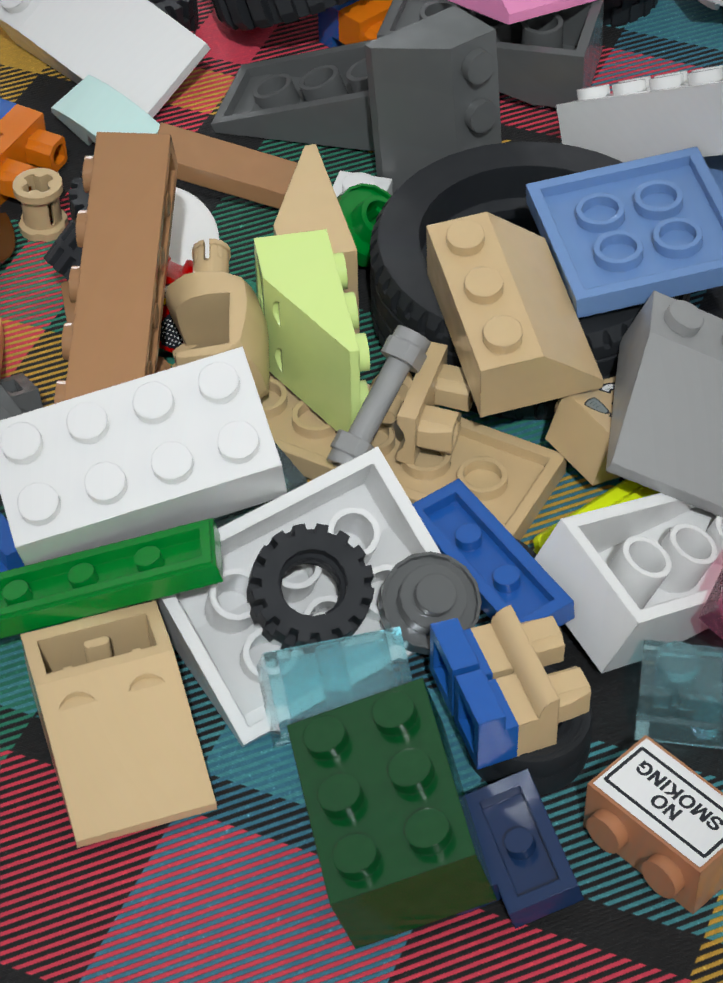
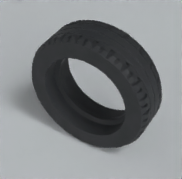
[370,141,691,420]

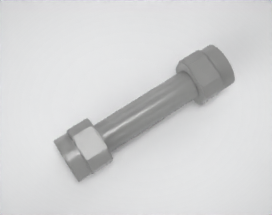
[326,325,431,467]

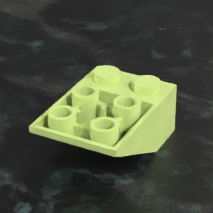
[254,229,370,432]

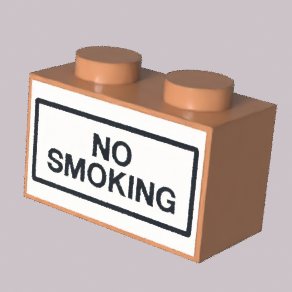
[583,735,723,914]

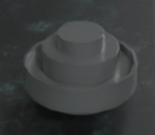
[378,551,482,655]

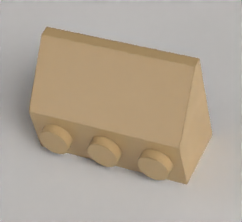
[426,212,604,418]

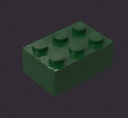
[287,677,497,949]

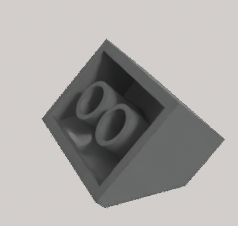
[364,5,502,193]

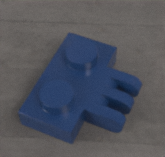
[456,768,584,929]

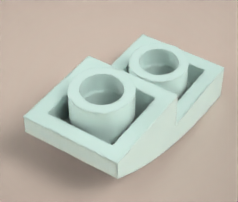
[51,75,160,146]

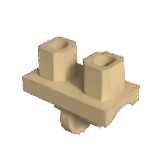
[369,341,474,465]

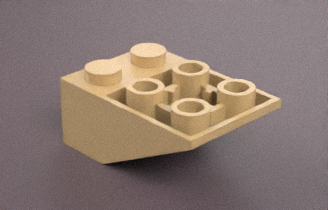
[20,600,217,848]

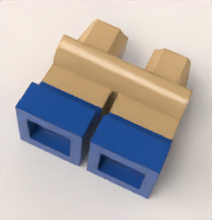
[430,605,591,770]

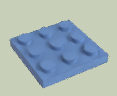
[525,146,723,318]

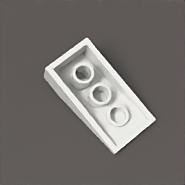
[0,0,210,118]
[534,493,723,674]

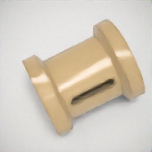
[13,168,68,242]

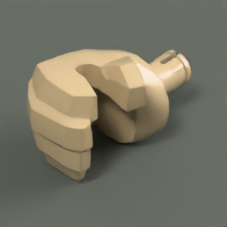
[165,239,270,400]

